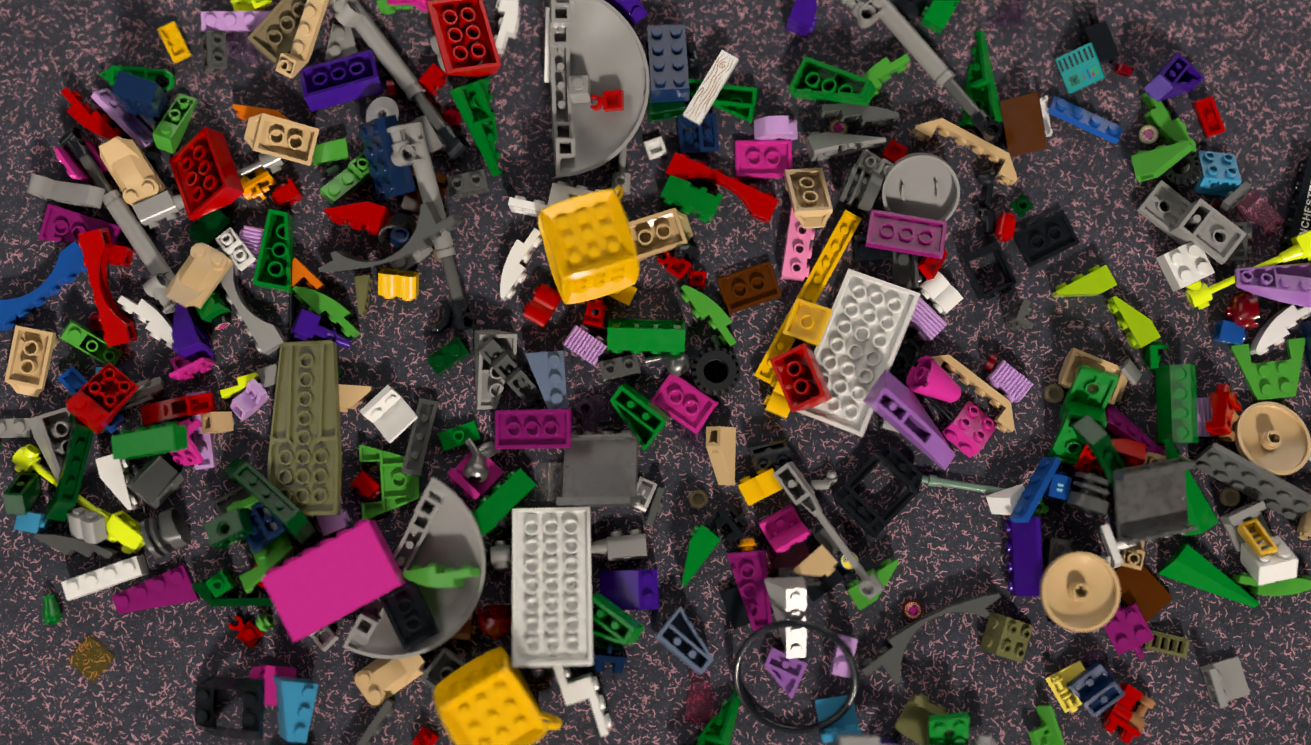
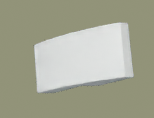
[856,149,893,180]
[215,227,257,271]

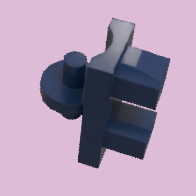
[593,640,627,674]

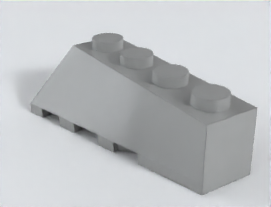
[764,577,806,658]

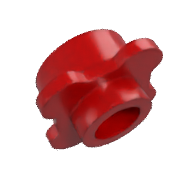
[687,269,707,289]

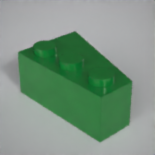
[592,594,645,645]

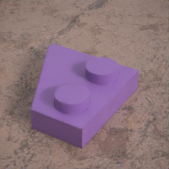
[764,647,807,698]

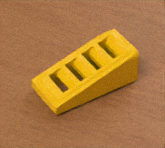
[1237,517,1279,557]

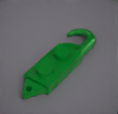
[99,65,175,92]

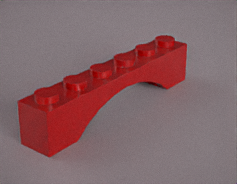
[665,152,779,224]
[78,228,138,347]

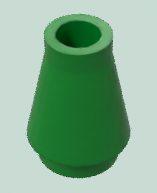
[42,594,63,625]

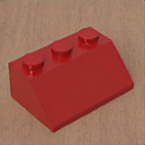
[770,343,832,412]

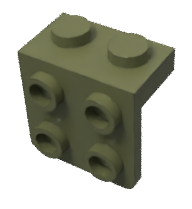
[979,612,1033,662]
[894,693,948,745]

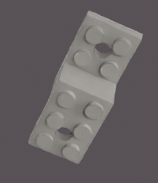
[1136,180,1247,265]

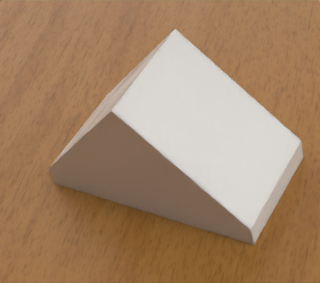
[633,476,658,512]
[986,484,1025,515]

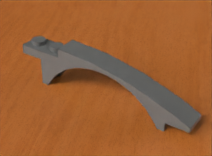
[318,202,463,272]
[859,592,1001,684]

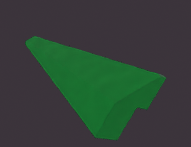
[959,30,1003,128]
[450,77,502,177]
[689,79,758,123]
[1164,439,1218,537]
[1158,544,1260,608]
[696,688,740,745]

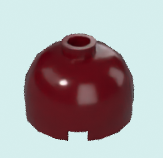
[1225,291,1259,329]
[478,604,512,639]

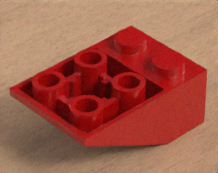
[323,201,392,237]
[66,362,139,434]
[1074,439,1146,479]

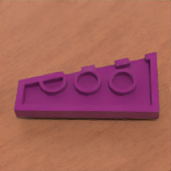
[38,204,122,245]
[1105,404,1167,460]
[726,550,772,630]
[111,564,200,614]

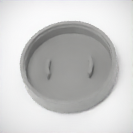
[882,153,960,221]

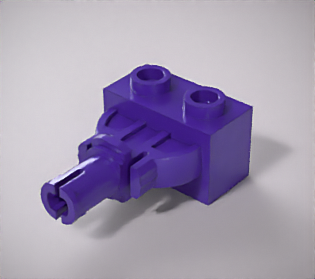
[290,309,352,349]

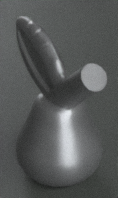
[644,352,689,376]
[463,438,498,482]

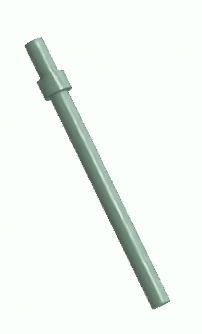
[920,474,1006,494]

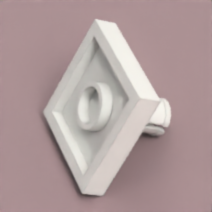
[1099,524,1136,569]

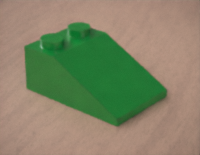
[681,524,721,586]

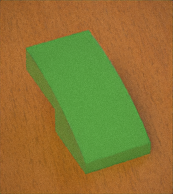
[312,138,350,166]

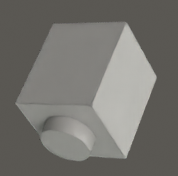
[569,75,592,103]

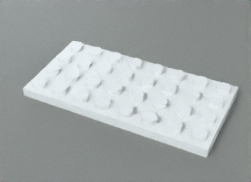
[796,268,921,437]
[512,507,593,668]

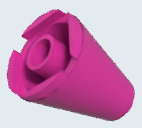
[906,356,961,403]

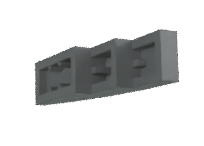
[818,103,899,129]
[476,336,542,407]
[33,533,119,560]

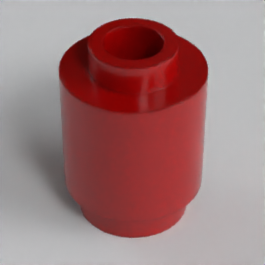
[994,213,1016,242]

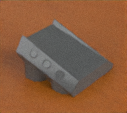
[126,455,184,510]

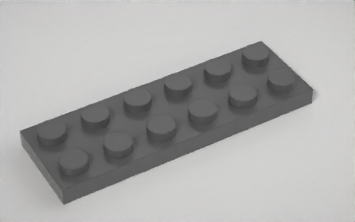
[1193,442,1311,521]

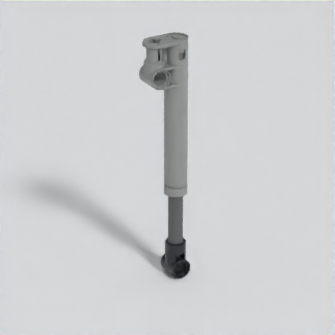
[329,0,470,160]
[841,0,1002,142]
[386,122,477,331]
[59,127,177,314]

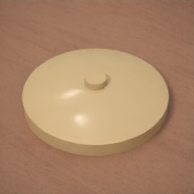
[1234,402,1311,477]
[1040,552,1121,632]

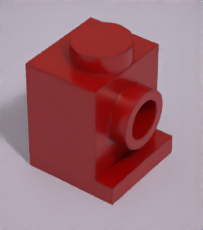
[419,63,447,97]
[271,178,304,209]
[108,244,134,268]
[583,299,607,329]
[349,471,381,501]

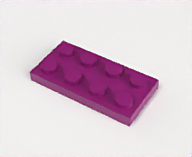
[865,209,947,259]
[495,409,572,449]

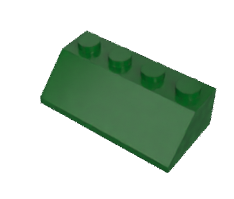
[607,318,685,355]
[1155,364,1199,444]

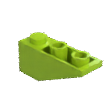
[1051,264,1117,297]
[1107,296,1161,350]

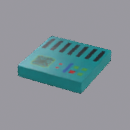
[1055,42,1106,94]

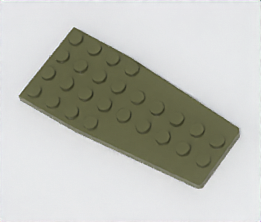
[267,340,342,516]

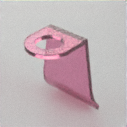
[1235,192,1281,237]
[766,540,810,571]
[684,682,715,724]

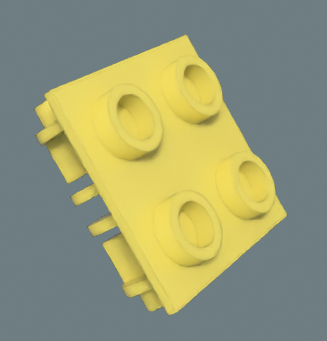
[1045,661,1085,713]

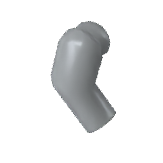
[811,470,838,490]

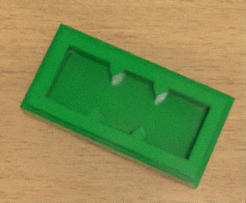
[438,421,481,451]

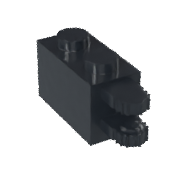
[1077,12,1119,65]

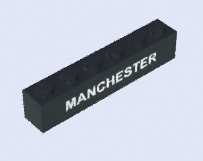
[1277,158,1311,265]

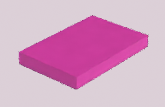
[735,140,792,179]
[650,373,719,435]

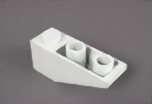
[95,454,139,510]

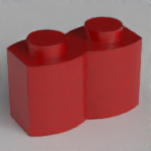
[522,283,562,329]

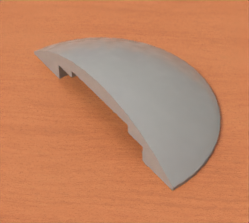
[549,0,650,177]
[343,477,486,659]

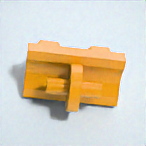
[240,167,277,201]

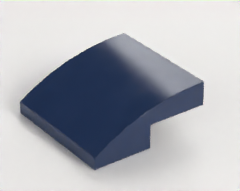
[676,113,719,155]
[246,502,286,554]
[1067,661,1126,718]

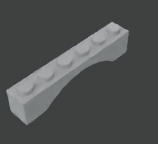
[216,246,287,355]

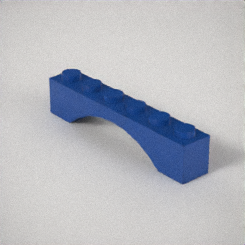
[0,241,88,331]

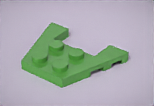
[1229,338,1306,401]
[359,445,421,520]
[230,523,295,593]

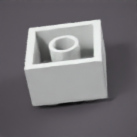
[1156,242,1215,292]
[1240,535,1298,585]

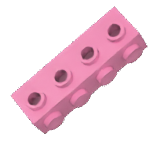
[780,205,815,282]

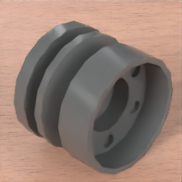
[839,163,884,213]
[1066,472,1113,516]
[140,507,191,558]

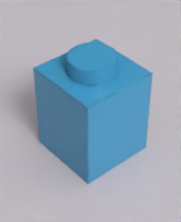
[14,510,49,534]

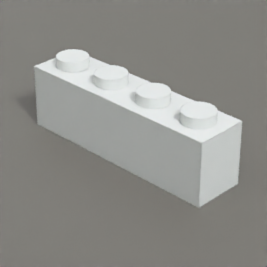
[61,555,149,601]

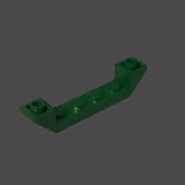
[44,413,94,522]
[1071,414,1126,490]
[222,458,316,545]
[192,578,275,607]

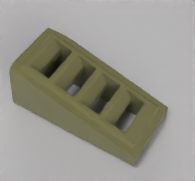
[354,275,373,316]
[1143,630,1190,658]

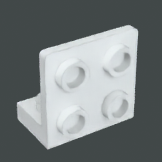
[360,385,418,443]

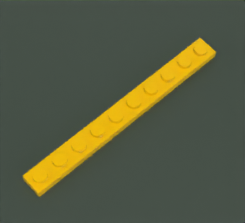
[754,210,862,385]

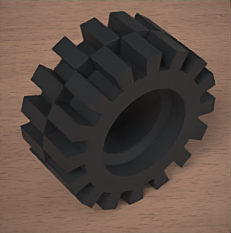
[1165,151,1202,187]

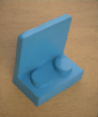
[1194,150,1242,196]
[815,695,862,743]

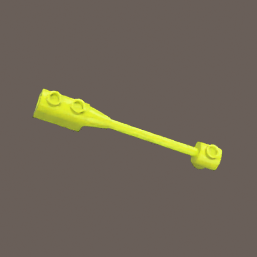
[1185,230,1311,310]
[12,444,145,554]

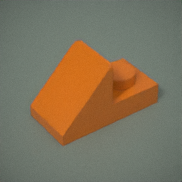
[292,258,326,291]

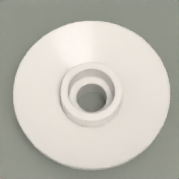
[366,96,399,122]

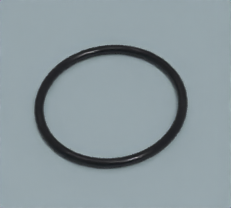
[733,619,859,734]

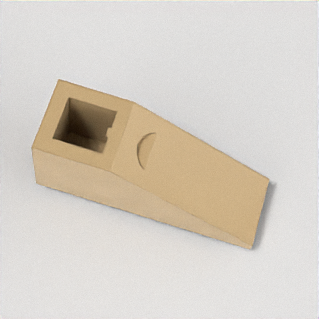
[706,426,736,485]

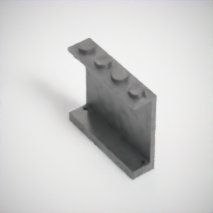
[556,430,638,507]
[1113,457,1198,545]

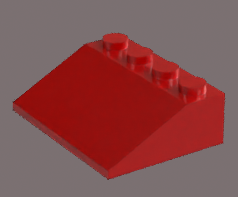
[426,0,501,77]
[169,127,244,221]

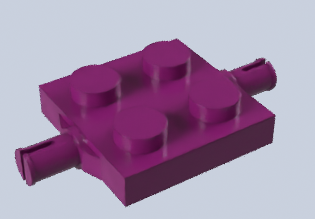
[1103,603,1155,660]

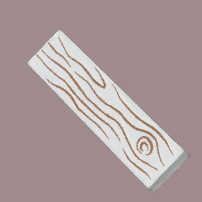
[683,50,739,125]

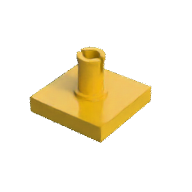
[783,298,833,346]

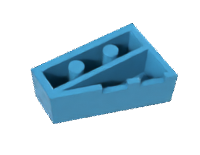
[273,676,319,743]

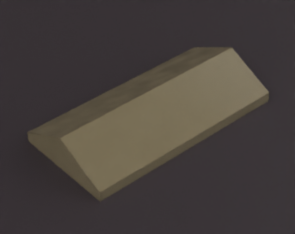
[247,0,327,64]

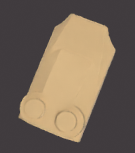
[244,113,319,166]
[98,136,166,206]
[784,168,833,229]
[628,207,693,261]
[166,243,233,309]
[4,325,58,397]
[1058,348,1128,405]
[353,654,425,708]

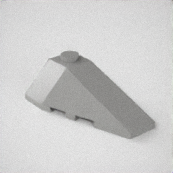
[805,131,886,162]
[474,330,517,410]
[27,407,73,482]

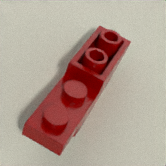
[61,87,125,140]
[141,392,216,426]

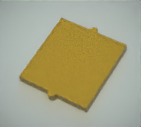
[68,636,115,683]

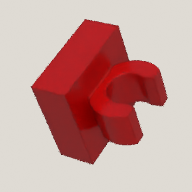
[412,726,440,745]

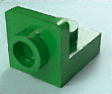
[1144,342,1169,370]
[206,570,238,598]

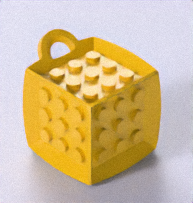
[538,185,640,305]
[433,646,563,745]

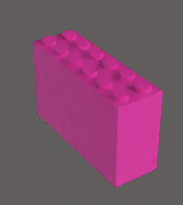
[261,519,407,642]

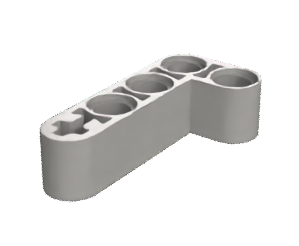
[27,174,105,209]

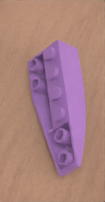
[1234,263,1311,308]
[863,370,956,470]

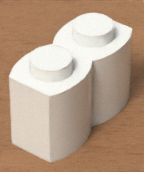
[918,271,963,315]

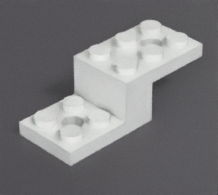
[508,181,601,217]
[554,666,612,737]

